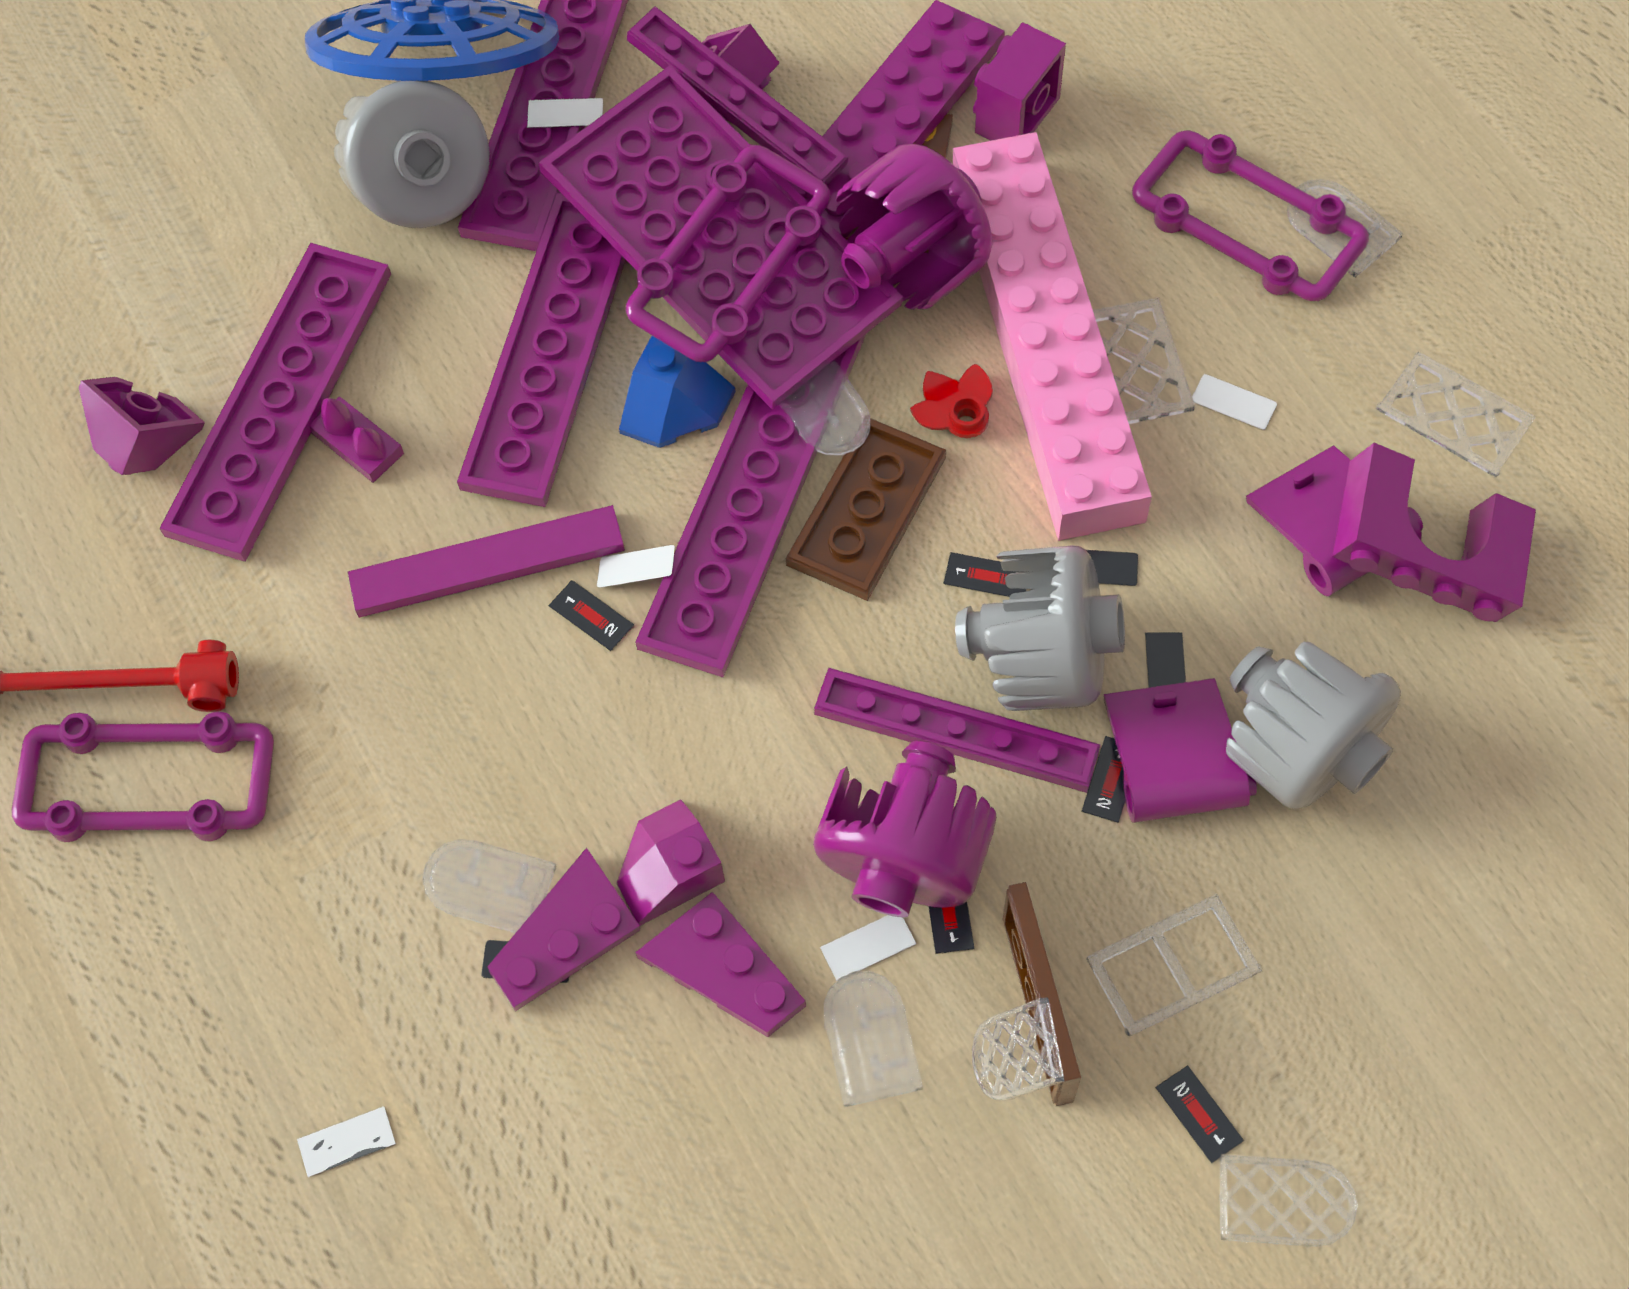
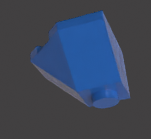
[619,336,736,448]

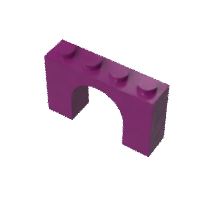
[1332,442,1536,622]

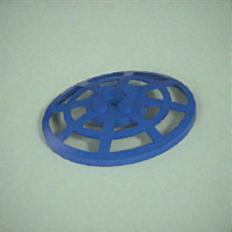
[305,0,559,81]

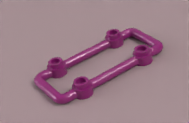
[1132,130,1369,301]
[626,145,831,362]
[11,711,274,842]

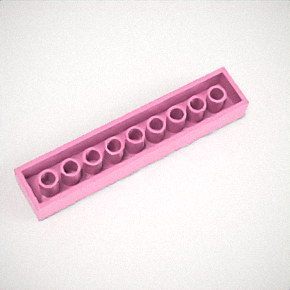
[953,132,1152,541]

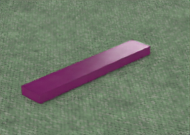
[627,6,849,185]
[347,505,625,618]
[814,667,1101,793]

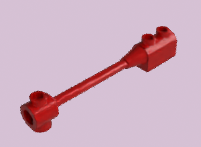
[0,639,239,712]

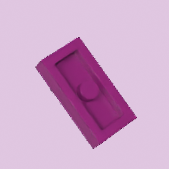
[310,396,404,483]

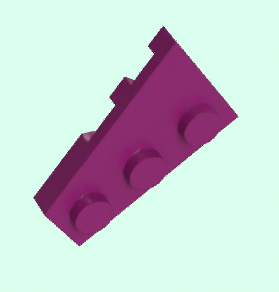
[488,847,640,1012]
[635,892,806,1037]

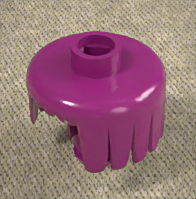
[836,144,992,310]
[813,741,997,918]

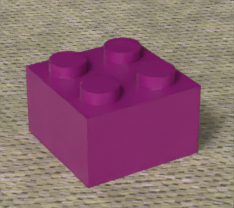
[973,22,1066,141]

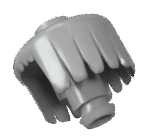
[334,81,490,228]
[955,545,1125,711]
[1226,642,1401,810]

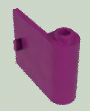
[1246,445,1423,596]
[1104,678,1257,823]

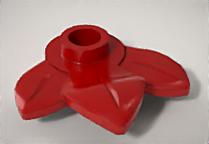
[910,364,993,438]

